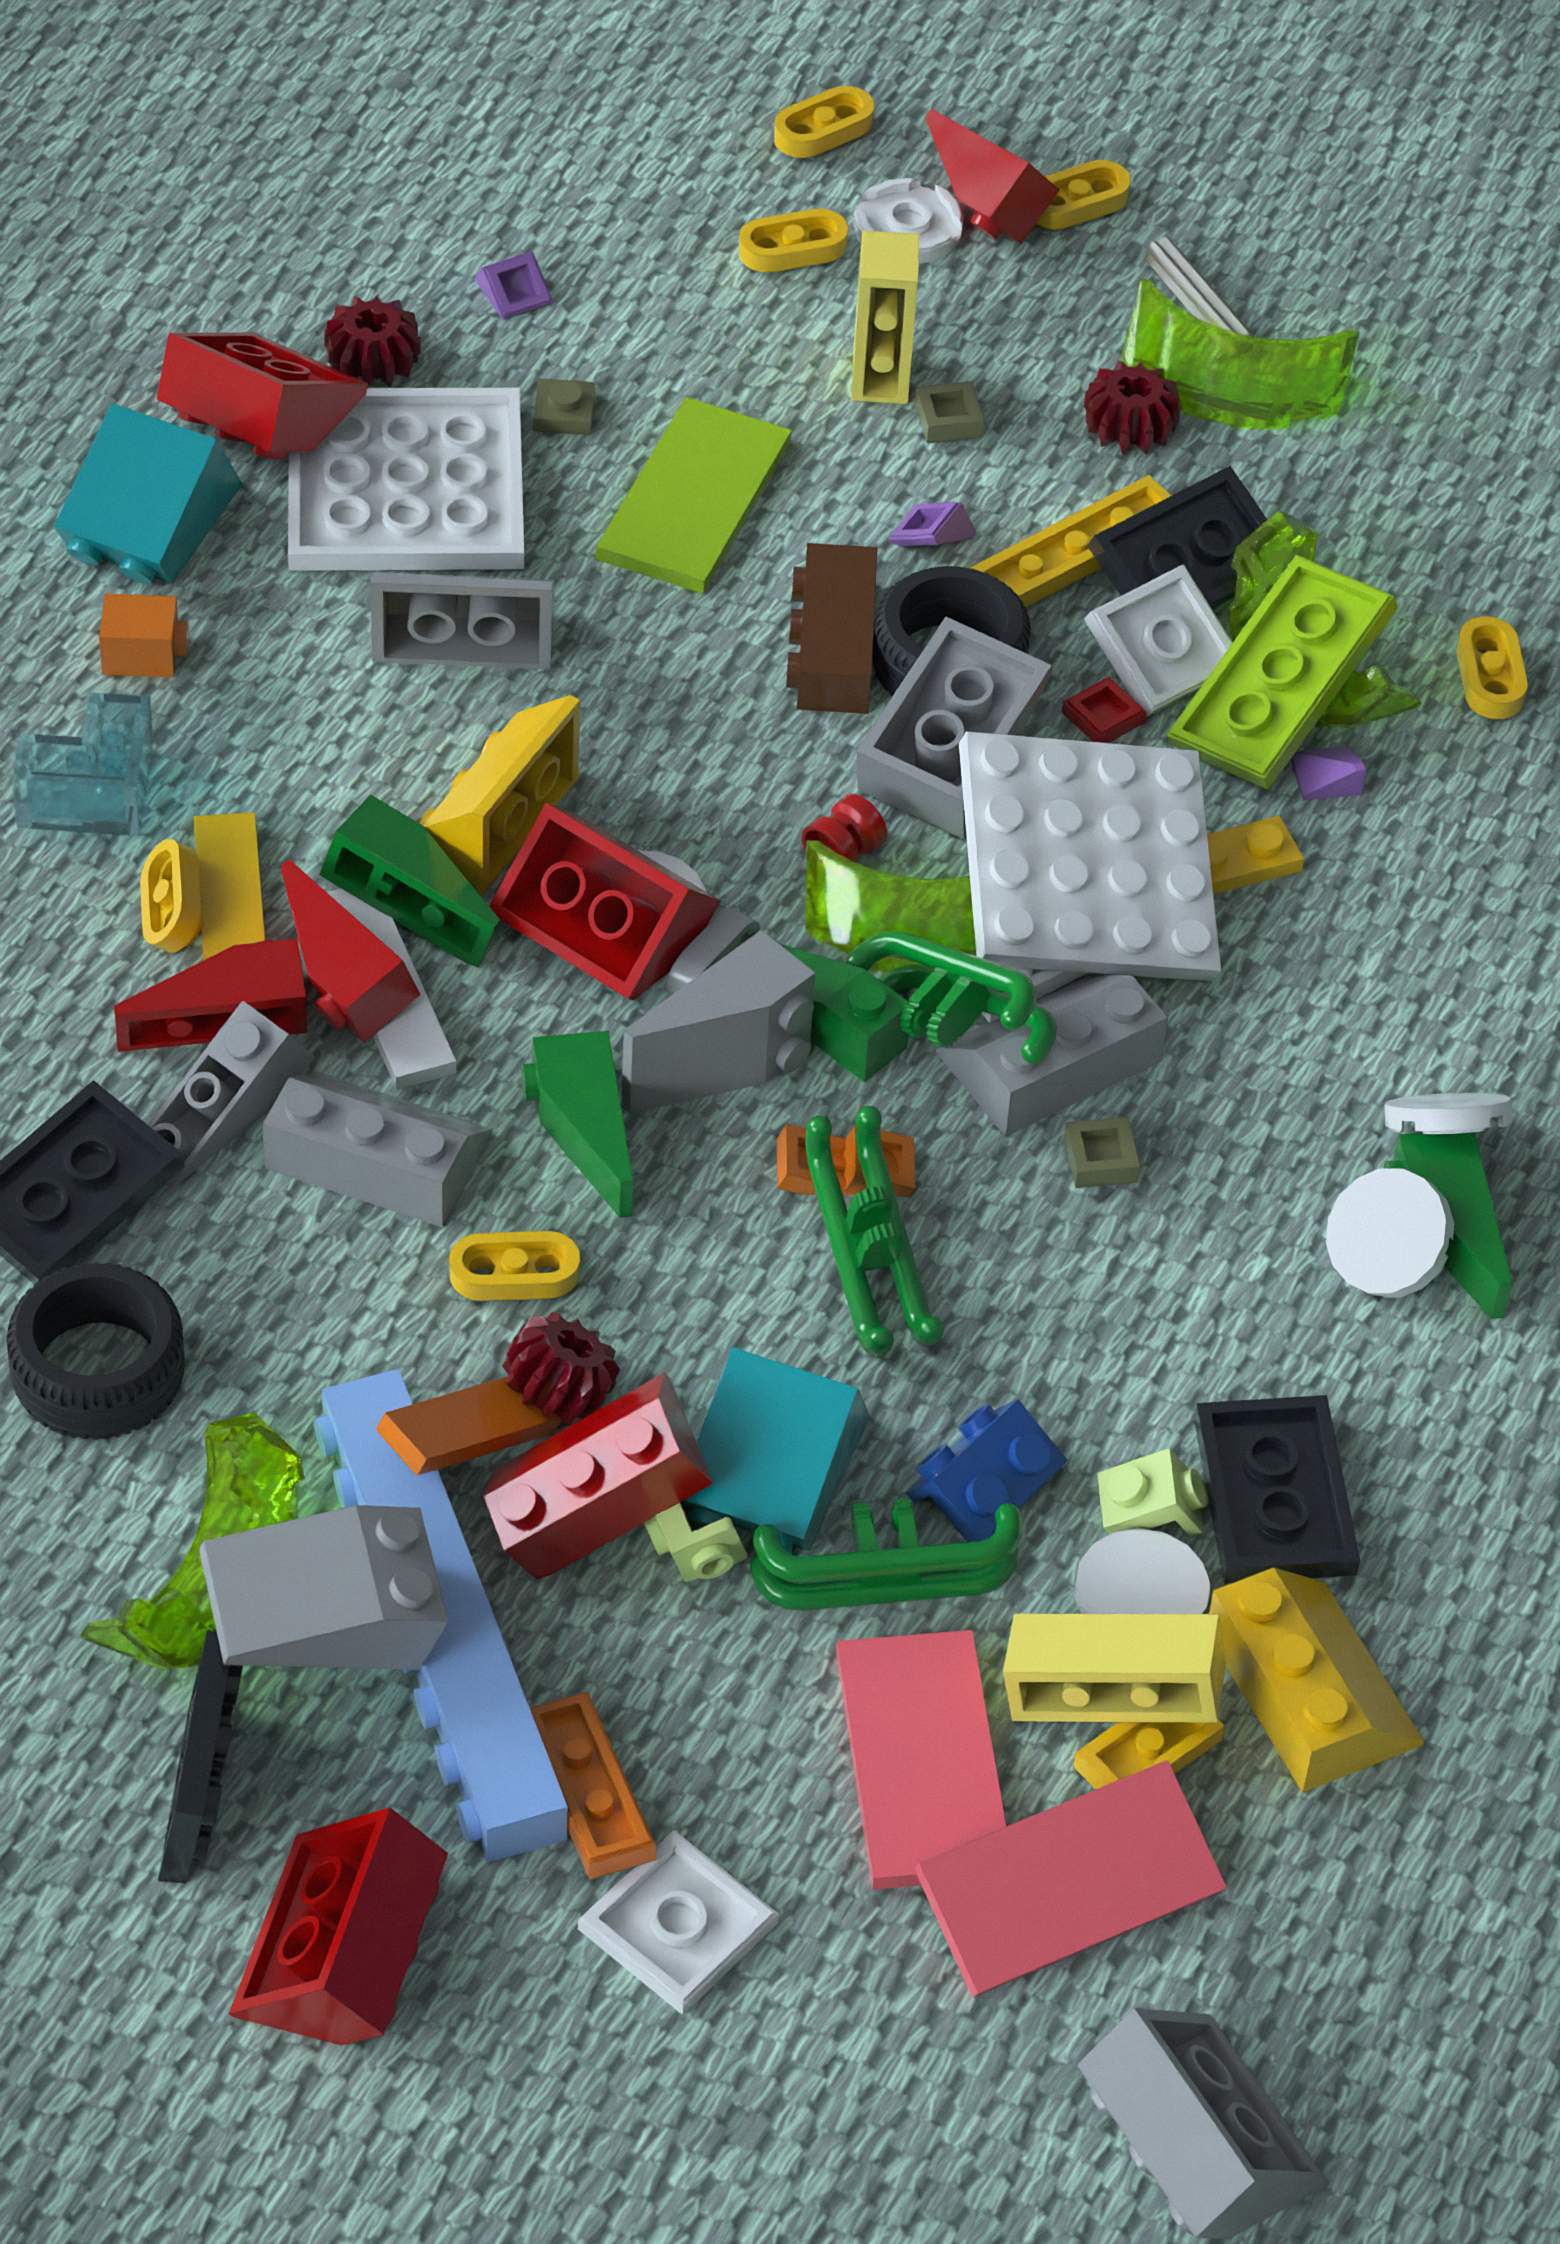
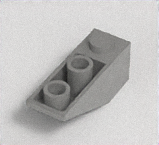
[148,1001,315,1189]

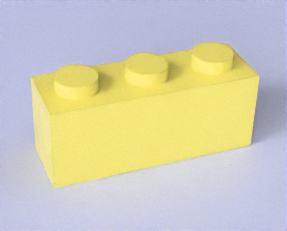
[851,230,919,404]
[1003,1614,1226,1723]

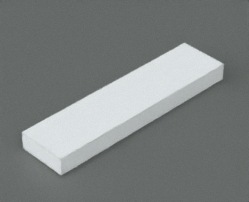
[327,888,456,1090]

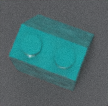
[54,403,243,585]
[681,1347,870,1553]

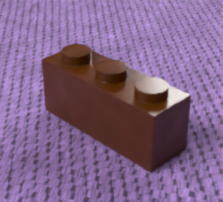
[786,543,878,714]

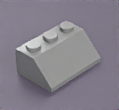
[370,572,554,669]
[936,974,1168,1137]
[262,1072,492,1227]
[1077,2008,1329,2239]

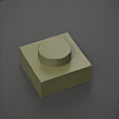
[533,378,595,435]
[915,381,984,443]
[1064,1117,1140,1188]

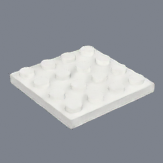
[288,387,524,571]
[959,732,1221,982]

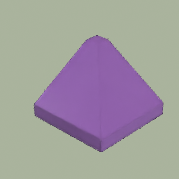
[474,251,554,320]
[888,502,976,546]
[1291,746,1366,801]

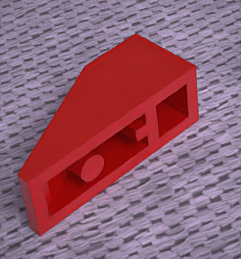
[925,109,1059,244]
[280,859,421,1043]
[114,939,307,1052]

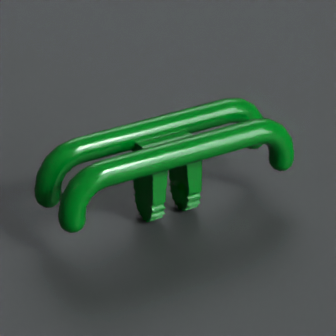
[845,931,1057,1064]
[805,1106,944,1358]
[750,1498,1023,1611]

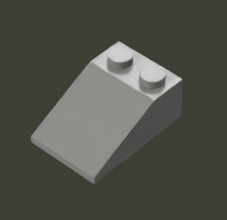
[856,617,1052,839]
[621,930,815,1114]
[199,1505,449,1670]

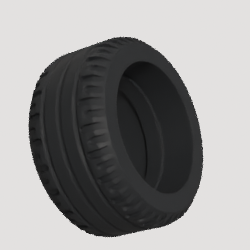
[872,566,1031,696]
[7,1262,185,1440]

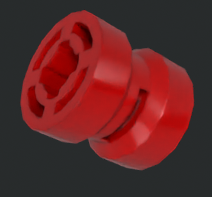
[802,794,888,878]

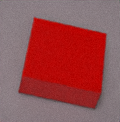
[1062,677,1147,743]

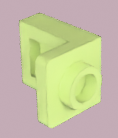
[1097,1448,1208,1536]
[644,1502,747,1582]

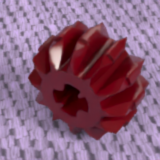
[324,294,421,388]
[1084,360,1181,454]
[502,1312,621,1424]

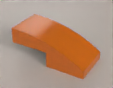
[777,1124,915,1197]

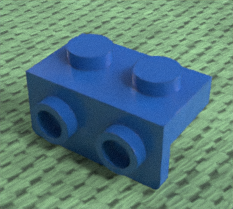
[905,1399,1068,1542]

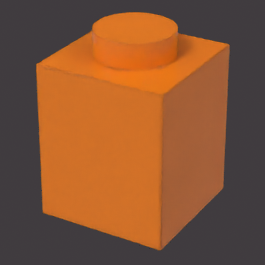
[99,593,189,677]

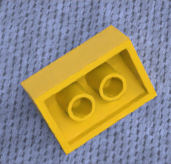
[420,695,580,895]
[1209,1568,1424,1793]

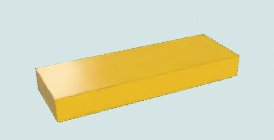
[193,812,265,960]

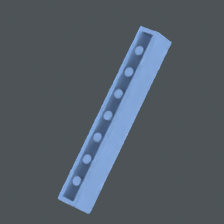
[314,1369,568,1863]

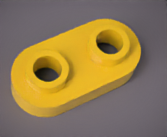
[774,86,874,158]
[1036,160,1131,230]
[739,209,848,273]
[1456,616,1528,719]
[140,839,203,953]
[449,1231,580,1301]

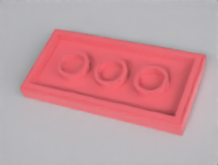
[836,1630,1006,1890]
[914,1760,1227,1998]

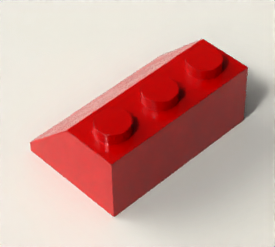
[156,332,368,460]
[489,803,720,1001]
[484,1372,713,1579]
[229,1807,449,2046]

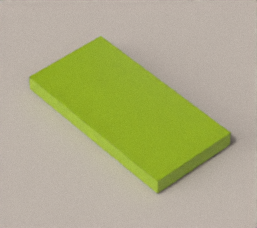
[596,397,792,594]
[1166,555,1398,790]

